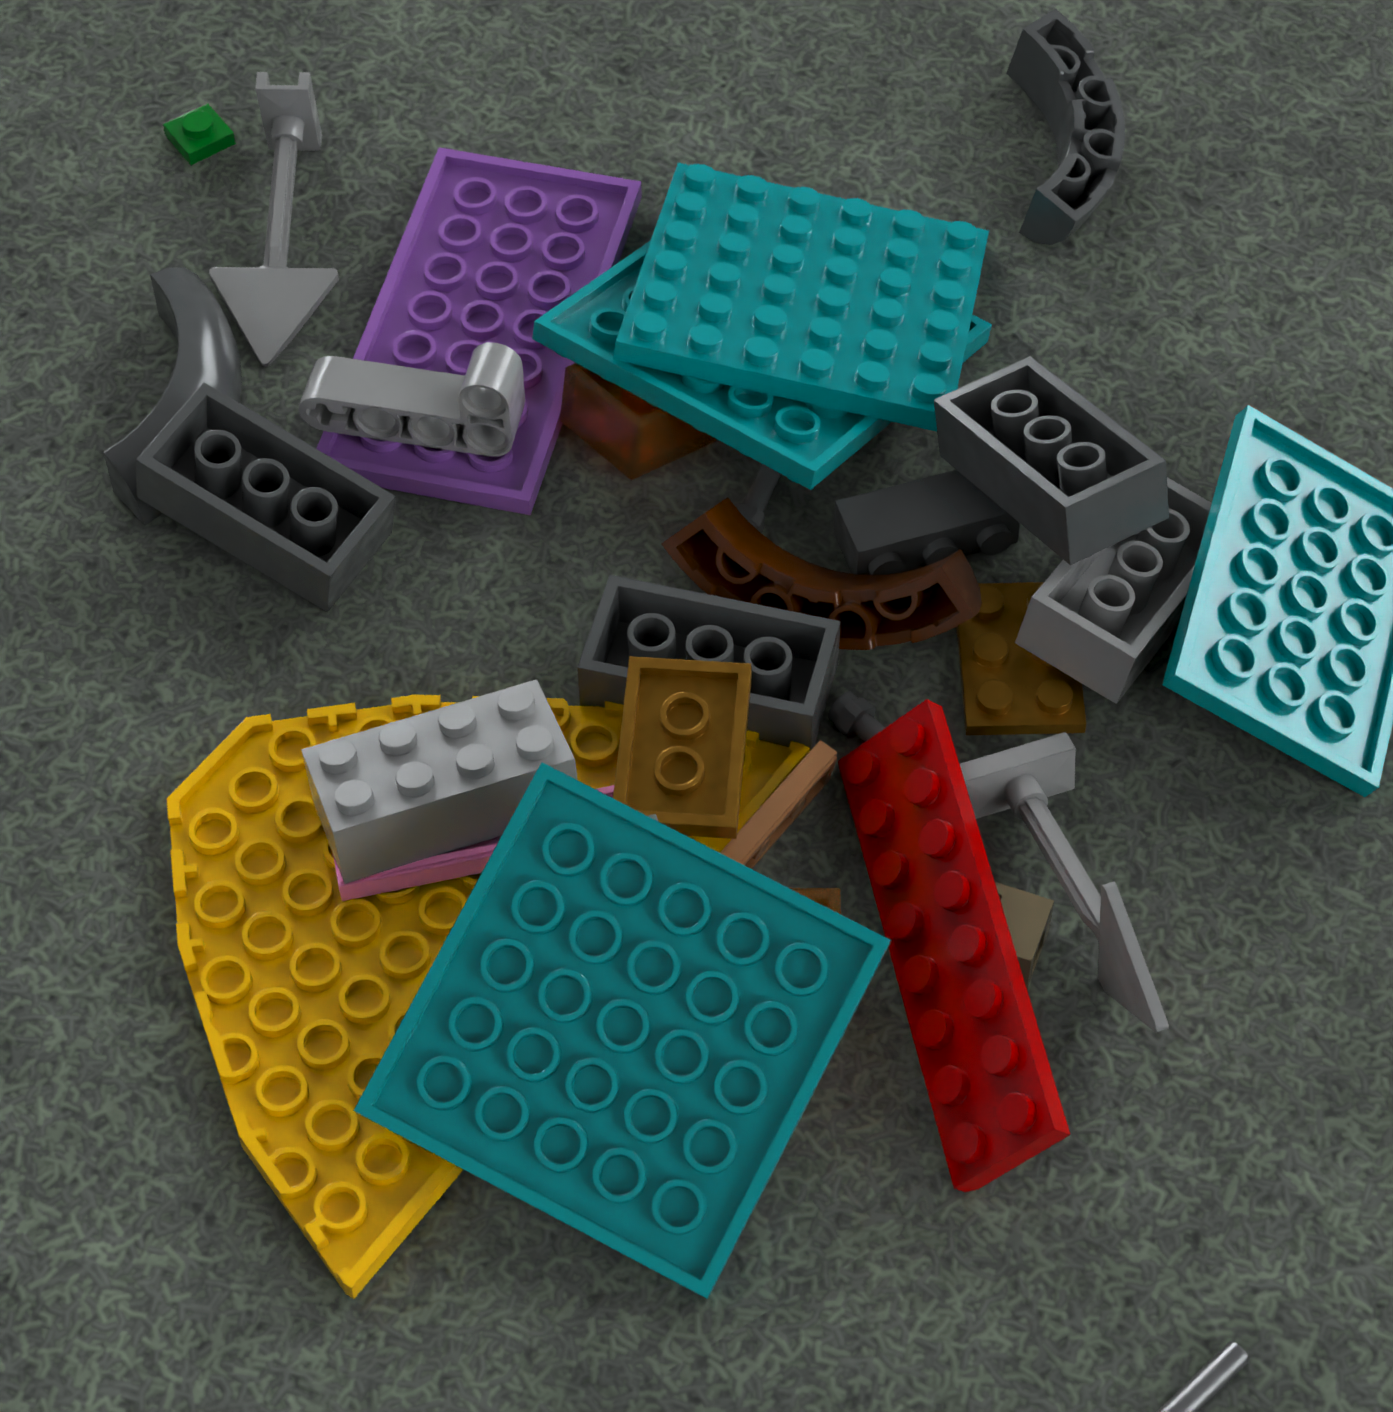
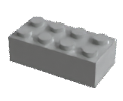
[1015,477,1212,704]
[301,679,578,884]

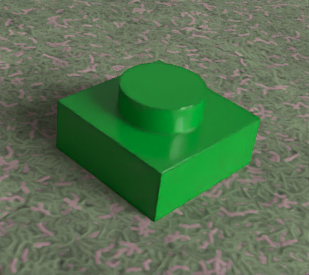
[163,103,236,165]

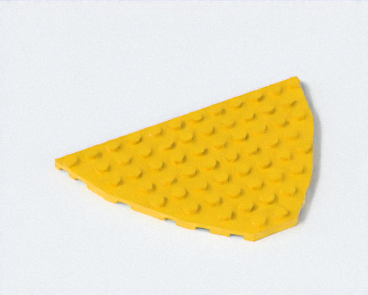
[166,695,810,1299]

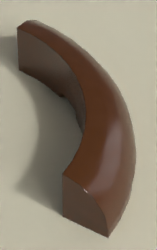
[661,497,982,650]

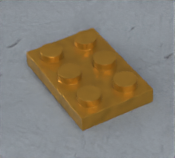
[957,582,1087,736]
[613,656,752,839]

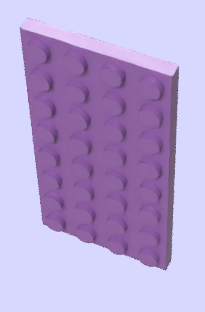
[316,147,642,515]

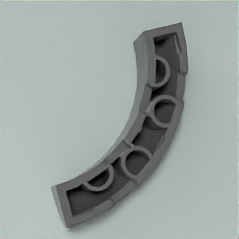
[1006,8,1125,245]
[103,267,242,525]

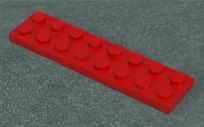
[838,699,1071,1192]

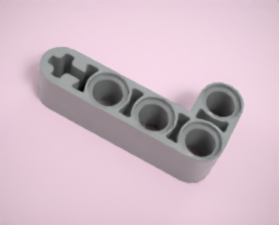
[298,342,525,457]

